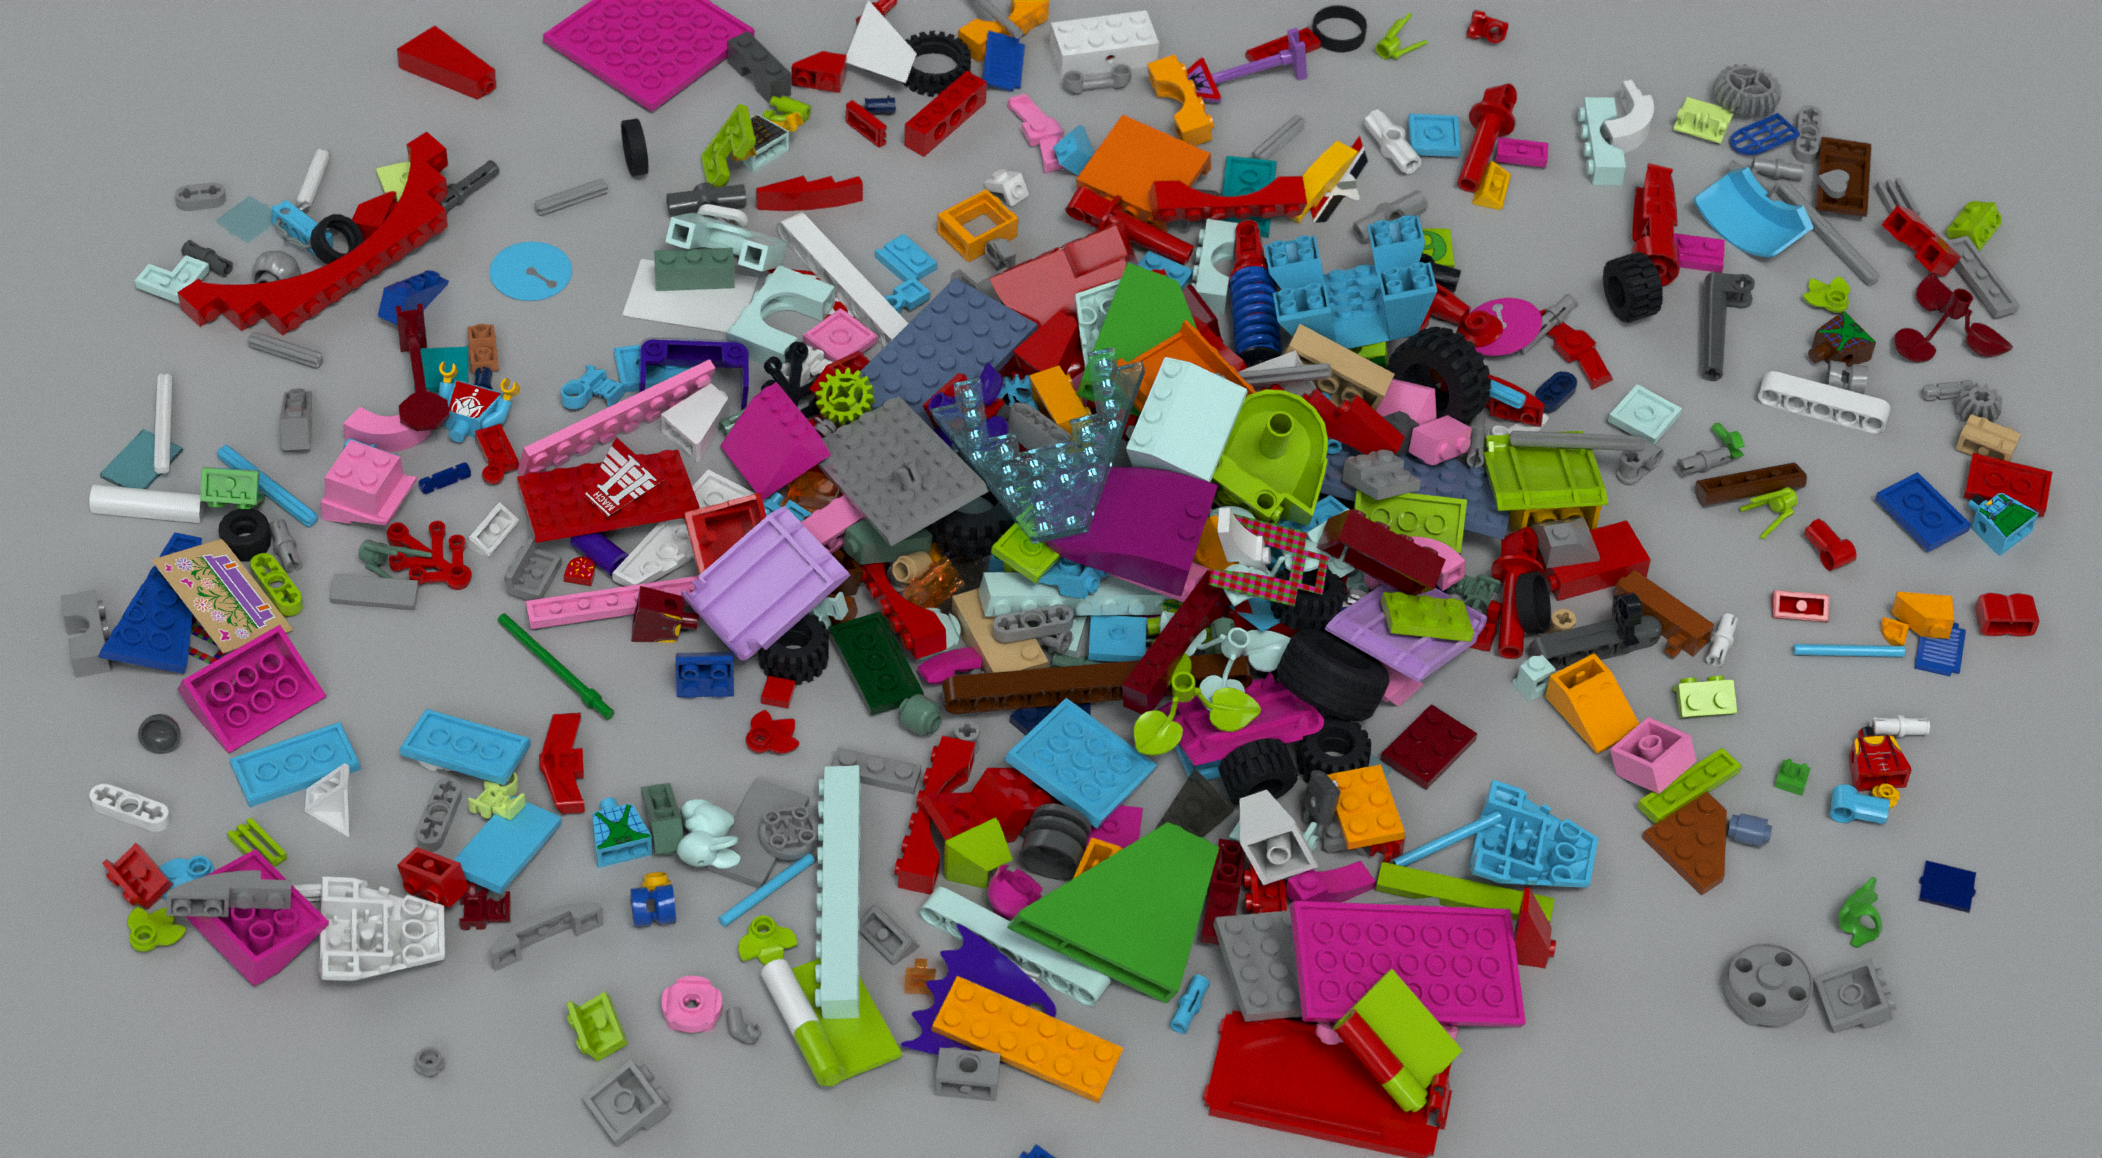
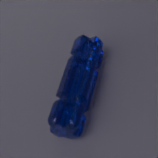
[418,462,471,494]

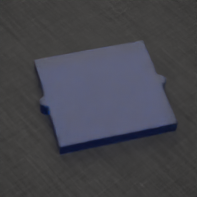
[1918,860,1976,913]

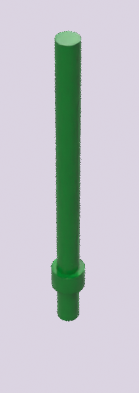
[498,613,615,720]

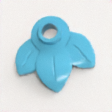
[160,856,215,900]

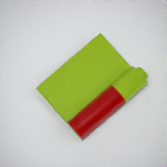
[1333,969,1463,1113]

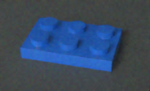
[1875,472,1971,552]

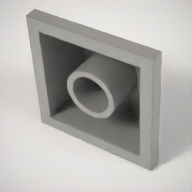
[1531,516,1600,568]

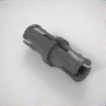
[181,240,233,277]

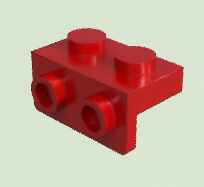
[102,843,173,909]
[1243,862,1287,914]

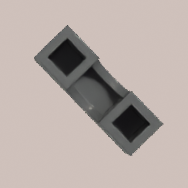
[727,31,791,104]

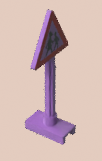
[1187,27,1307,103]

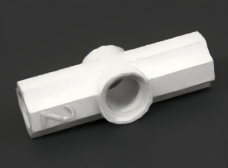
[1364,109,1421,175]

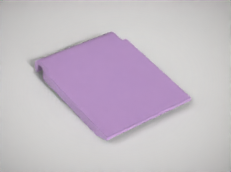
[681,506,851,660]
[1325,583,1487,683]

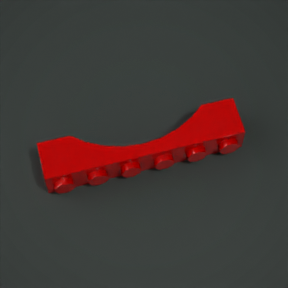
[1149,176,1307,222]
[859,562,947,660]
[894,735,976,895]

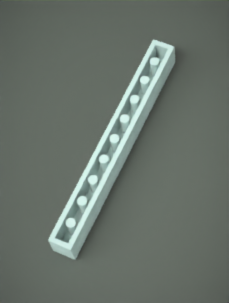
[815,765,861,1019]

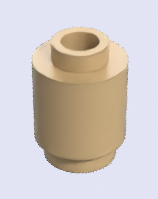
[892,551,933,583]

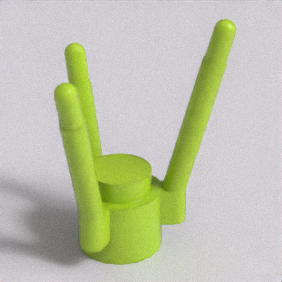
[1375,13,1428,60]
[1739,487,1798,539]

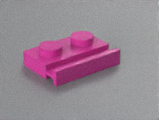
[1674,233,1725,273]

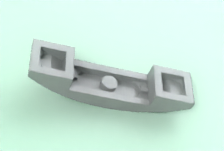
[490,903,603,971]

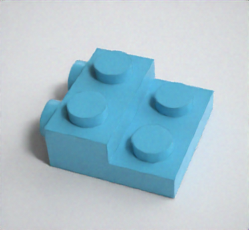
[1038,557,1110,599]

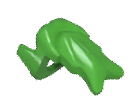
[1838,877,1882,948]

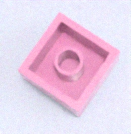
[1610,717,1697,794]

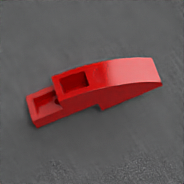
[1441,374,1544,427]

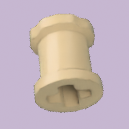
[1548,609,1577,634]

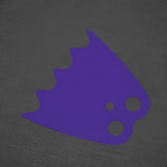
[901,924,1057,1064]

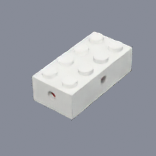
[1050,10,1159,78]

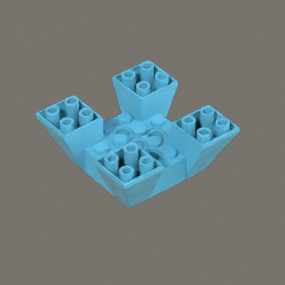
[1264,215,1437,349]

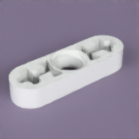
[89,783,170,832]

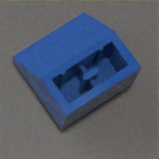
[675,652,734,698]

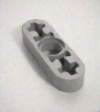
[1794,105,1822,164]
[993,605,1073,643]
[416,777,462,852]

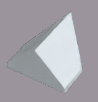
[305,763,353,837]

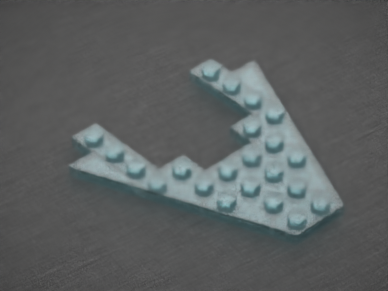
[931,347,1145,544]

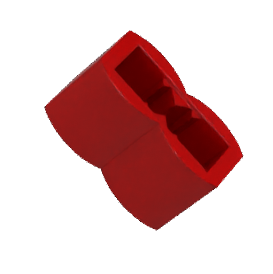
[1975,593,2040,637]

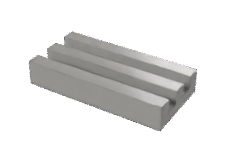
[1876,178,1920,216]

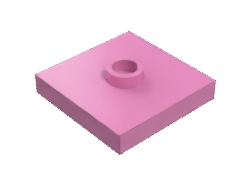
[803,308,878,362]

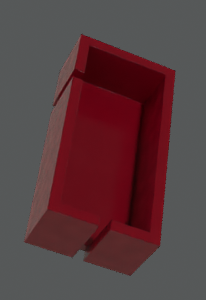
[1316,509,1446,596]

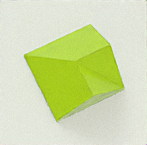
[944,818,1013,889]

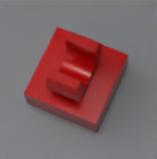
[1370,837,1406,863]

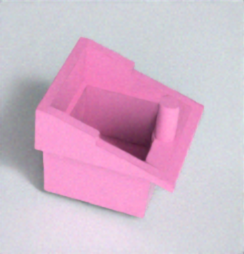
[321,440,417,526]

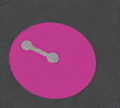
[1470,298,1542,356]

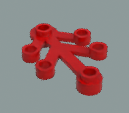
[387,521,472,590]

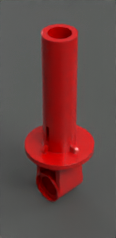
[1457,83,1517,192]
[1065,187,1194,266]
[1491,527,1544,659]

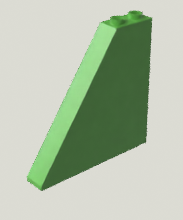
[1077,262,1197,419]
[1007,822,1219,1004]

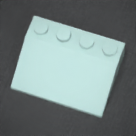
[1126,357,1248,482]

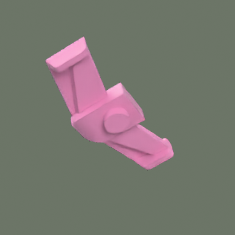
[1008,94,1065,173]

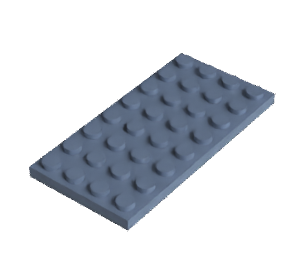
[819,278,1038,431]
[1320,442,1511,540]

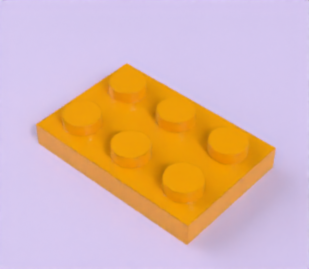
[1328,764,1405,850]

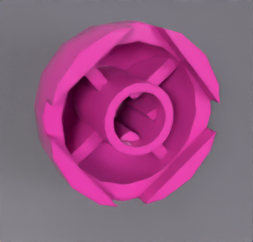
[987,864,1043,920]

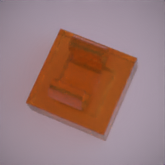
[905,958,936,995]

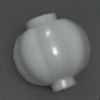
[252,250,302,284]

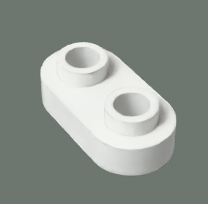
[697,204,748,229]

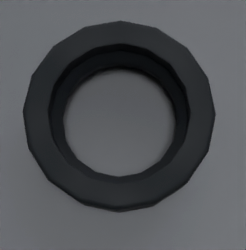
[310,214,364,264]

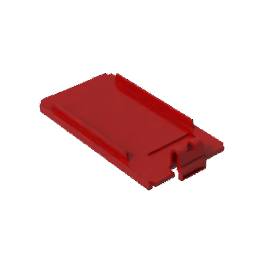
[1203,1010,1452,1158]

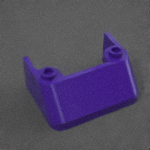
[639,337,749,410]

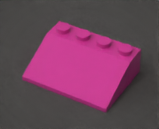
[720,382,831,500]
[177,625,326,754]
[185,849,329,986]

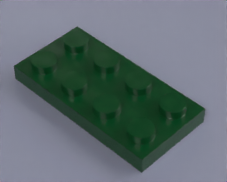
[828,611,924,716]

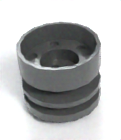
[1020,804,1092,880]

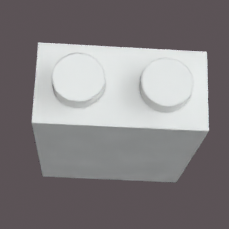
[1240,790,1318,885]

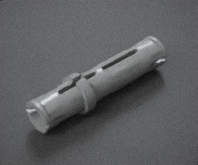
[1516,294,1578,355]
[1467,412,1487,468]

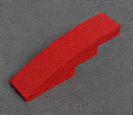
[756,175,863,211]

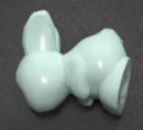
[677,799,741,869]

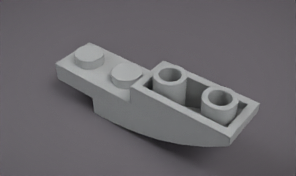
[166,870,291,917]

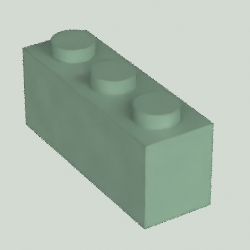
[654,248,734,291]

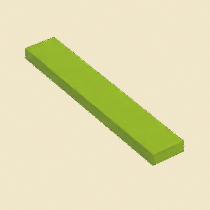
[1376,862,1555,923]

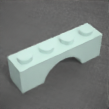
[1578,97,1626,185]
[1191,219,1238,314]

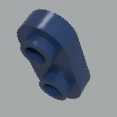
[1535,371,1577,412]

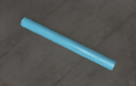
[1793,644,1905,657]
[1393,810,1503,867]
[718,853,815,927]

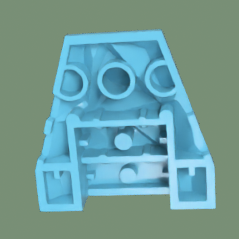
[1469,780,1598,888]

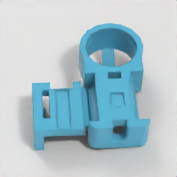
[561,365,625,409]

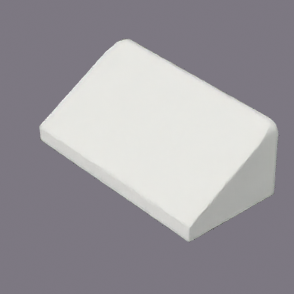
[465,502,520,558]

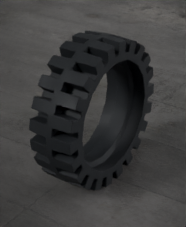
[903,31,971,97]

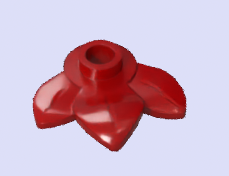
[746,710,800,754]

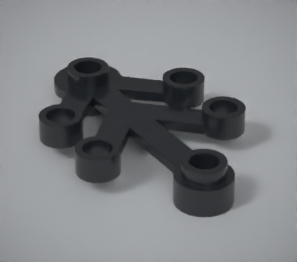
[761,342,821,418]

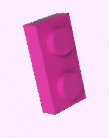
[1496,137,1548,167]

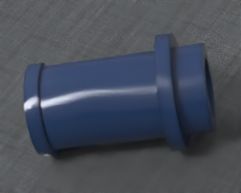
[865,95,896,115]
[473,367,493,390]

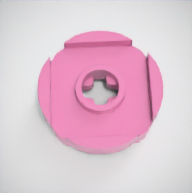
[661,976,722,1033]

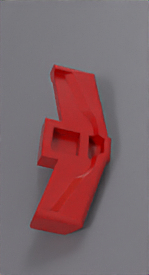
[1539,308,1613,390]
[539,713,585,814]

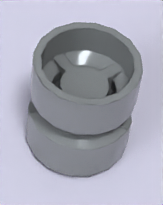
[1825,360,1868,394]

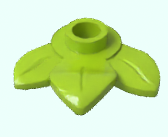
[1803,276,1850,313]
[127,907,186,952]
[739,915,798,966]

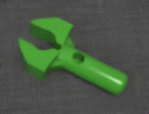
[1712,423,1745,459]

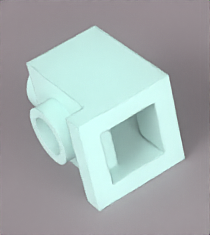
[1512,655,1556,702]

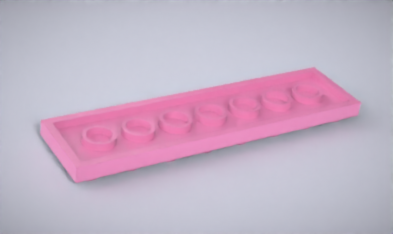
[517,359,715,476]

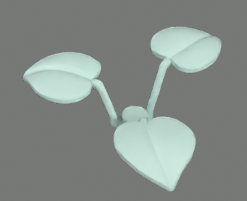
[1209,506,1332,606]
[1160,611,1291,712]

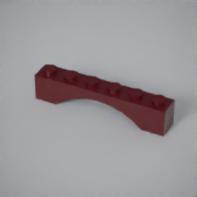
[1122,570,1232,714]

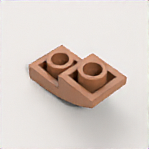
[467,324,499,373]

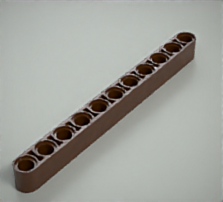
[942,653,1253,714]

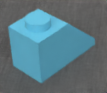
[1053,125,1094,176]

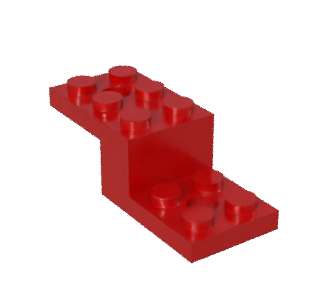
[921,768,1066,842]

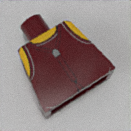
[631,586,699,643]

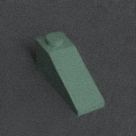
[641,783,684,855]

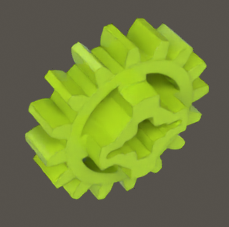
[815,368,875,426]

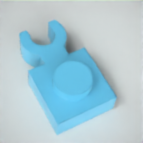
[884,277,930,314]

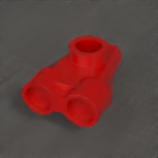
[1466,10,1509,43]

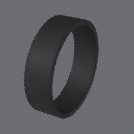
[1312,5,1367,53]
[621,118,649,177]
[1516,572,1551,634]

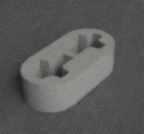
[175,182,226,211]

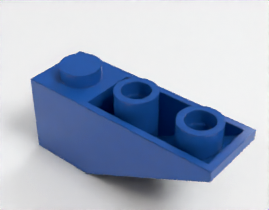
[378,270,449,326]

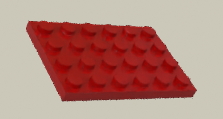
[517,450,700,543]

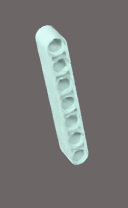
[919,887,1111,1006]

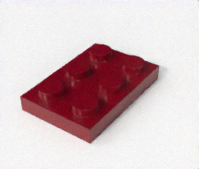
[1380,704,1478,790]

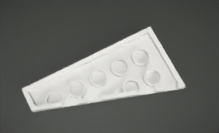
[612,470,766,586]

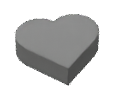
[1817,169,1849,198]

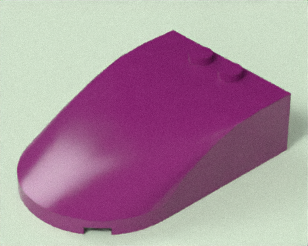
[1033,466,1218,597]

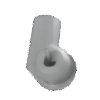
[727,1007,762,1044]

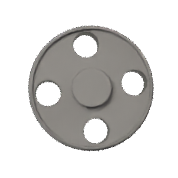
[1724,943,1813,1026]

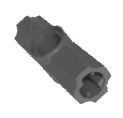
[666,183,747,215]

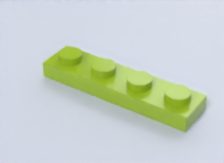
[1637,747,1742,824]

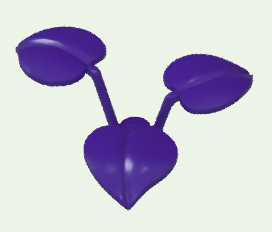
[928,362,1009,456]

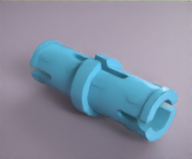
[1170,975,1210,1034]

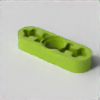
[250,553,303,616]

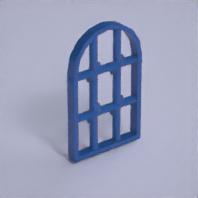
[1730,113,1800,155]

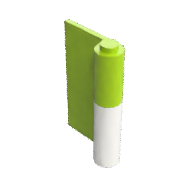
[761,958,903,1086]

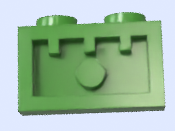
[200,467,265,509]

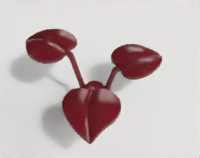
[1893,273,2013,362]

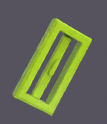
[227,817,287,867]

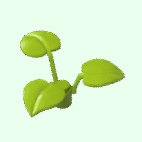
[1134,639,1261,756]

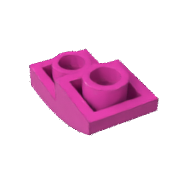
[917,647,982,684]

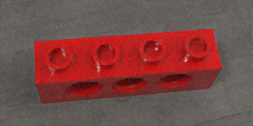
[904,71,987,157]

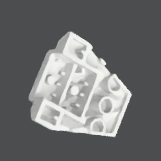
[319,877,445,981]

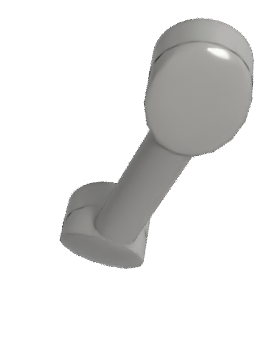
[1063,65,1132,93]

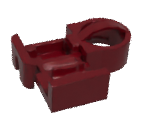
[459,880,511,930]

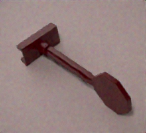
[395,303,450,432]

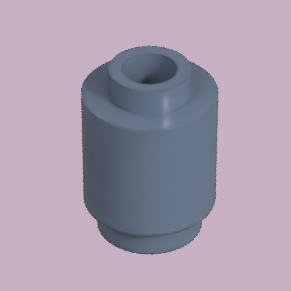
[1728,813,1772,847]

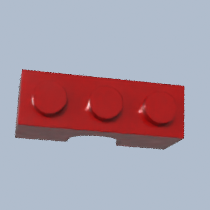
[1882,205,1961,277]

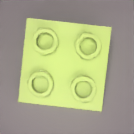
[1673,97,1734,144]

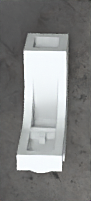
[1601,80,1654,153]

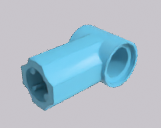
[1830,784,1890,824]

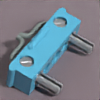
[271,200,340,256]

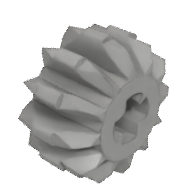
[1956,383,2002,422]

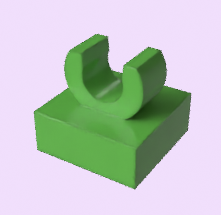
[1775,759,1811,796]

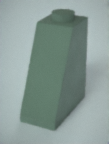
[843,519,933,565]

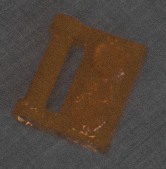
[781,471,843,514]

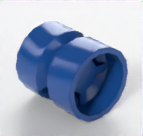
[630,884,676,927]

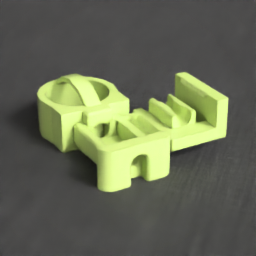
[468,772,526,820]

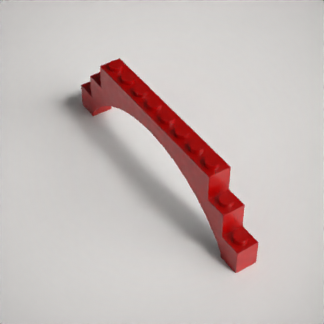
[177,131,448,336]

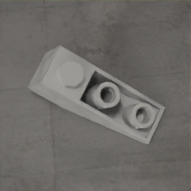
[280,388,312,450]

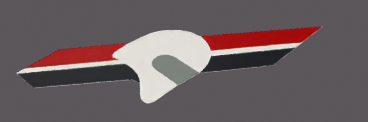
[1310,135,1368,223]

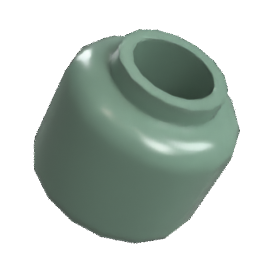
[899,694,943,736]

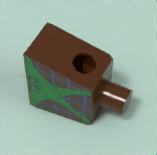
[1808,311,1876,367]

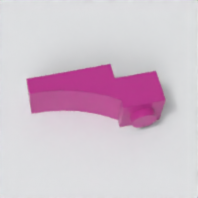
[1286,860,1376,903]

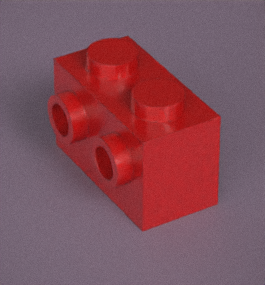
[397,847,469,908]

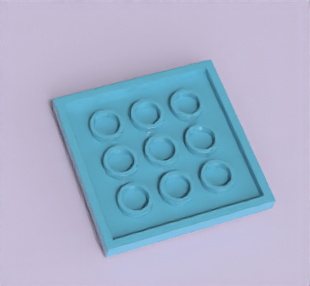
[1004,698,1157,828]

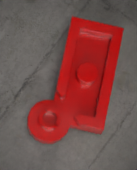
[475,424,519,484]

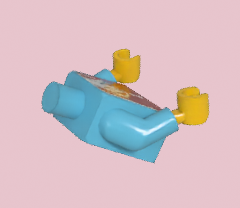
[438,361,520,442]

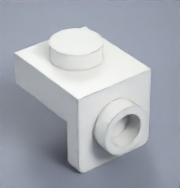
[984,169,1029,206]

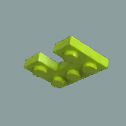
[701,104,756,188]

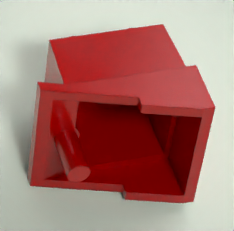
[683,493,766,575]

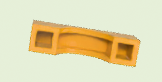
[958,0,1049,63]
[1147,54,1214,146]

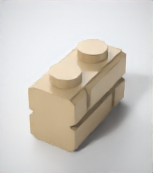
[1956,414,2021,461]

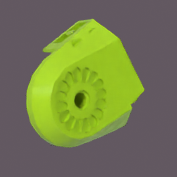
[1210,389,1328,526]

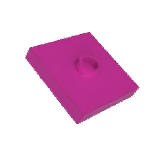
[1083,805,1143,853]

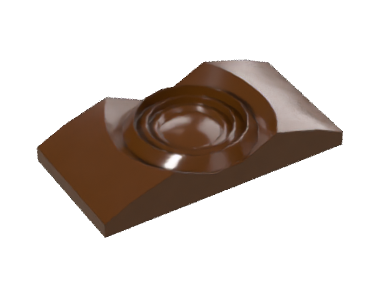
[1815,136,1871,217]

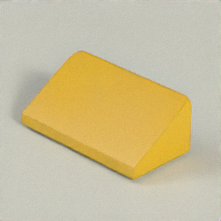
[1472,161,1511,210]

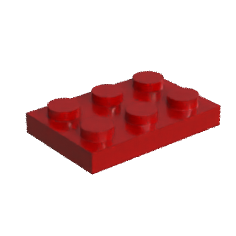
[1963,453,2053,517]

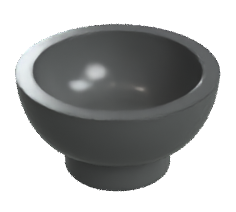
[138,714,181,754]

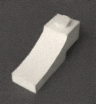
[1218,508,1271,574]

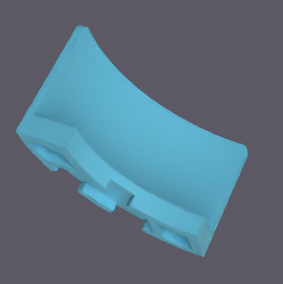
[1693,167,1814,257]

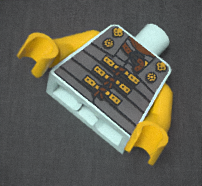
[730,112,804,172]

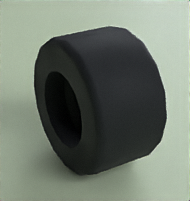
[219,509,271,561]

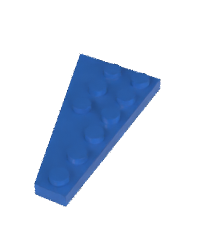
[98,532,202,674]

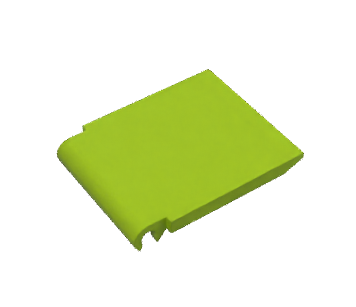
[1484,431,1608,511]

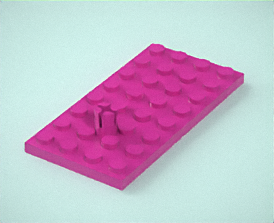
[1290,901,1526,1027]

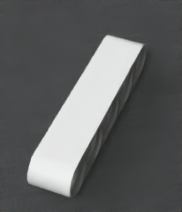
[1758,371,1890,434]

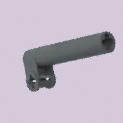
[1702,272,1755,381]

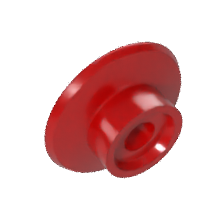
[1457,310,1503,347]

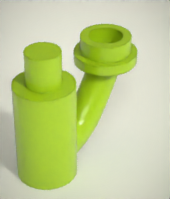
[762,95,812,122]

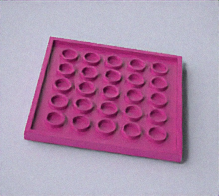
[543,0,755,112]

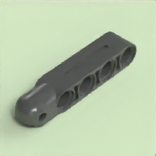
[1529,615,1662,671]

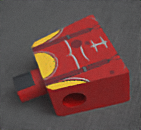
[1849,727,1912,792]

